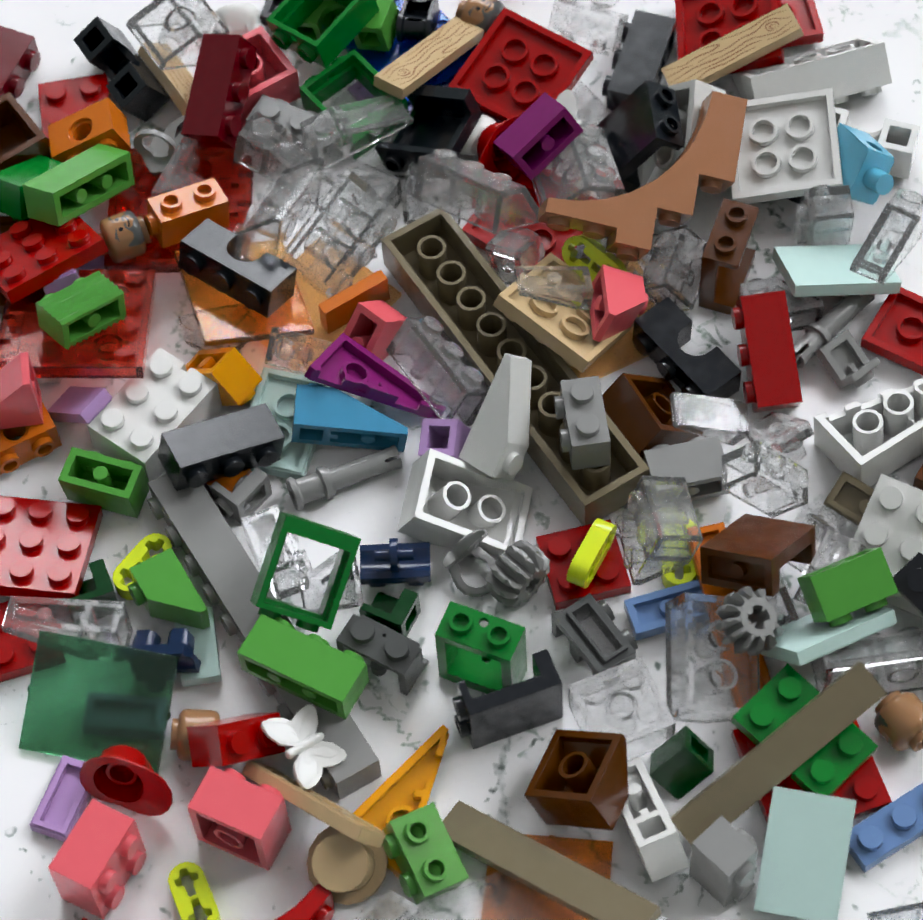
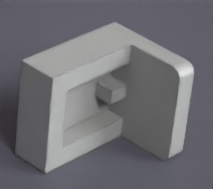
[815,330,881,389]

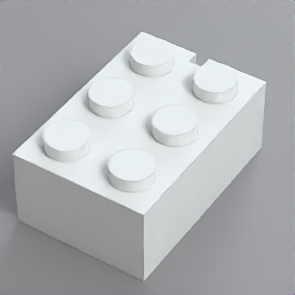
[87,347,222,482]

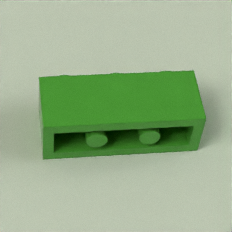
[22,143,135,227]
[237,614,369,720]

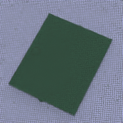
[19,630,179,774]

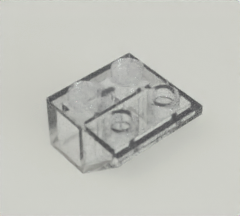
[625,225,707,312]
[615,476,703,585]

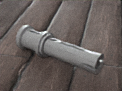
[286,445,403,511]

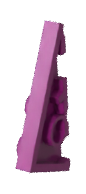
[304,333,449,419]

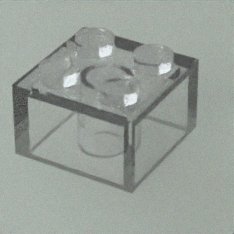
[568,656,676,762]

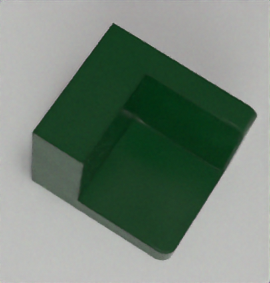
[68,559,120,624]
[359,588,421,637]
[650,726,714,799]

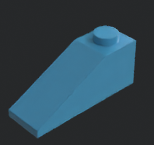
[291,383,408,452]

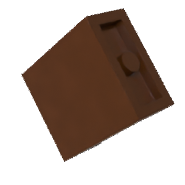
[698,198,759,315]
[700,514,816,597]

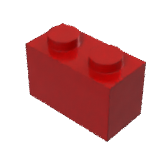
[187,712,285,767]

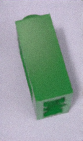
[266,0,379,68]
[299,49,409,160]
[250,511,361,633]
[435,601,527,694]

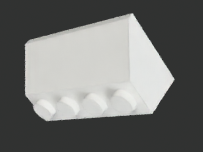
[732,37,892,104]

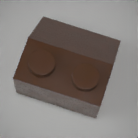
[602,373,706,459]
[524,729,629,831]

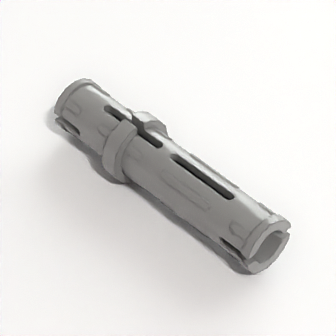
[794,295,875,368]

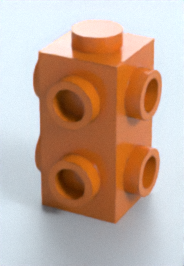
[144,178,229,248]

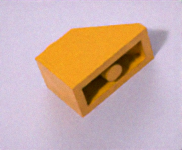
[186,347,263,406]

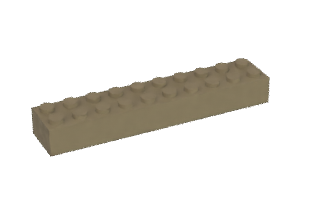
[381,206,650,526]

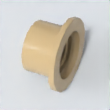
[306,826,388,905]

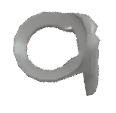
[133,115,187,175]
[442,528,496,597]

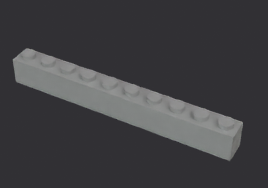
[147,473,382,800]

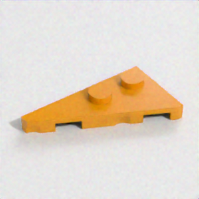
[353,725,449,879]

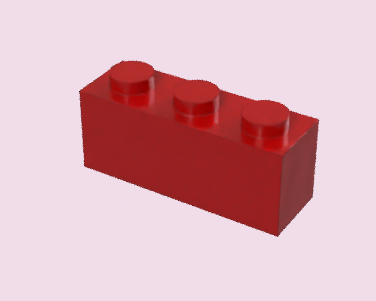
[731,290,803,413]

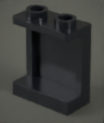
[595,79,684,193]
[375,84,483,178]
[452,649,563,749]

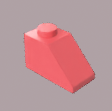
[587,265,649,342]
[343,300,409,360]
[0,352,43,430]

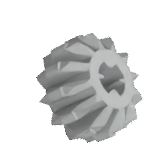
[485,540,550,608]
[714,587,785,656]

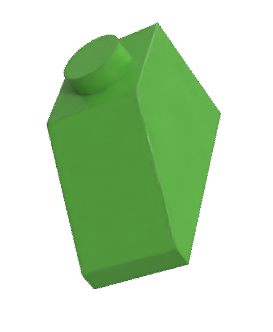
[128,548,210,630]

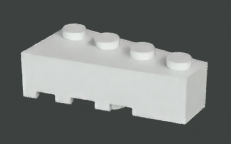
[813,378,923,486]

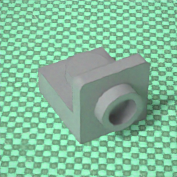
[210,467,272,525]

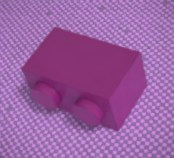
[493,92,584,181]

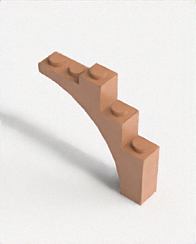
[537,91,748,261]

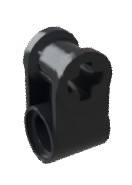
[396,0,440,42]

